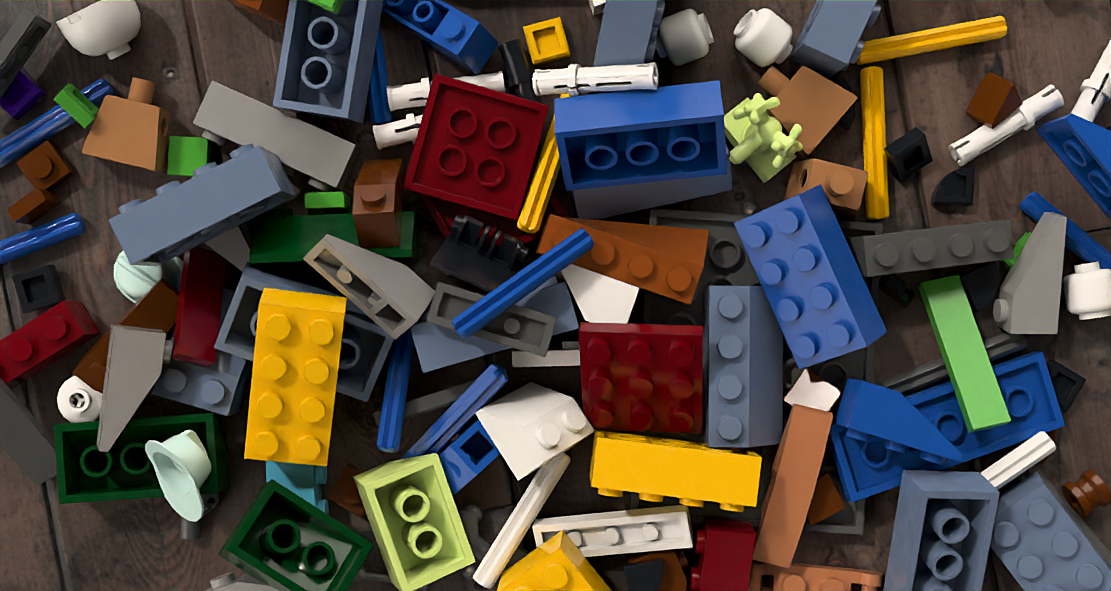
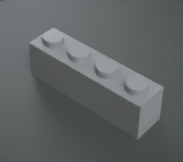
[193,80,361,192]

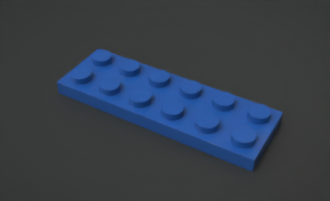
[828,351,1065,502]

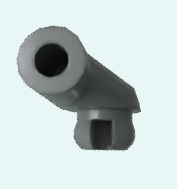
[458,504,492,562]

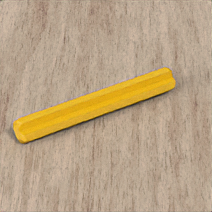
[856,16,1007,65]
[860,66,889,220]
[517,94,571,234]

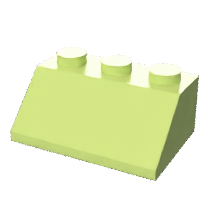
[353,453,476,591]

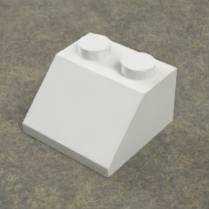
[560,264,639,324]
[475,382,595,481]

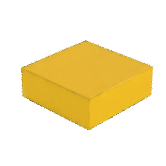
[523,17,570,66]

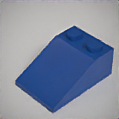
[1035,113,1111,218]

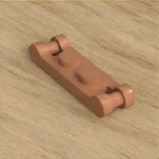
[748,560,883,591]

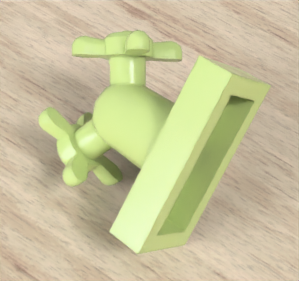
[724,93,803,183]

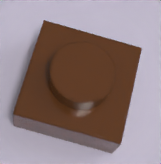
[16,140,75,191]
[327,463,365,517]

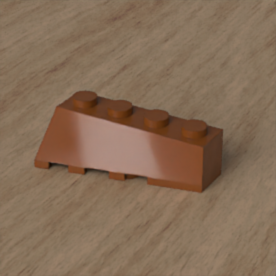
[536,214,709,305]

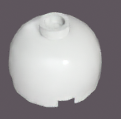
[56,0,141,60]

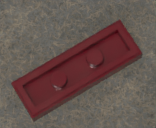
[171,247,226,367]

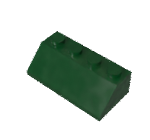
[249,204,420,266]
[53,413,230,504]

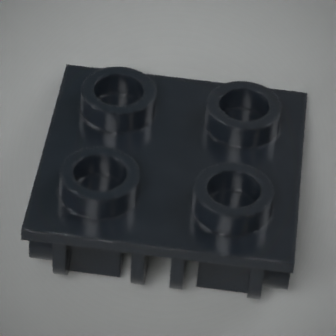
[430,215,529,294]

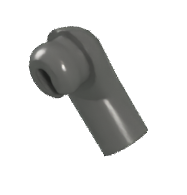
[180,493,220,539]

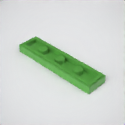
[918,275,1011,433]

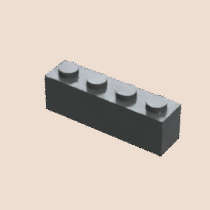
[845,219,1014,277]

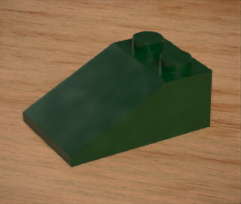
[217,479,374,591]

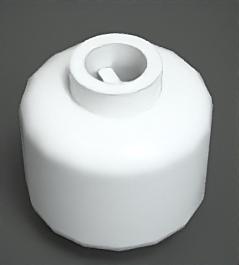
[655,8,714,66]
[734,8,793,67]
[1062,262,1111,320]
[57,375,103,423]

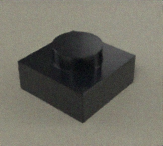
[884,127,933,182]
[12,264,66,313]

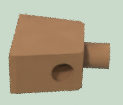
[757,65,858,159]
[82,78,171,174]
[784,159,868,217]

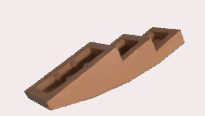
[752,403,833,568]

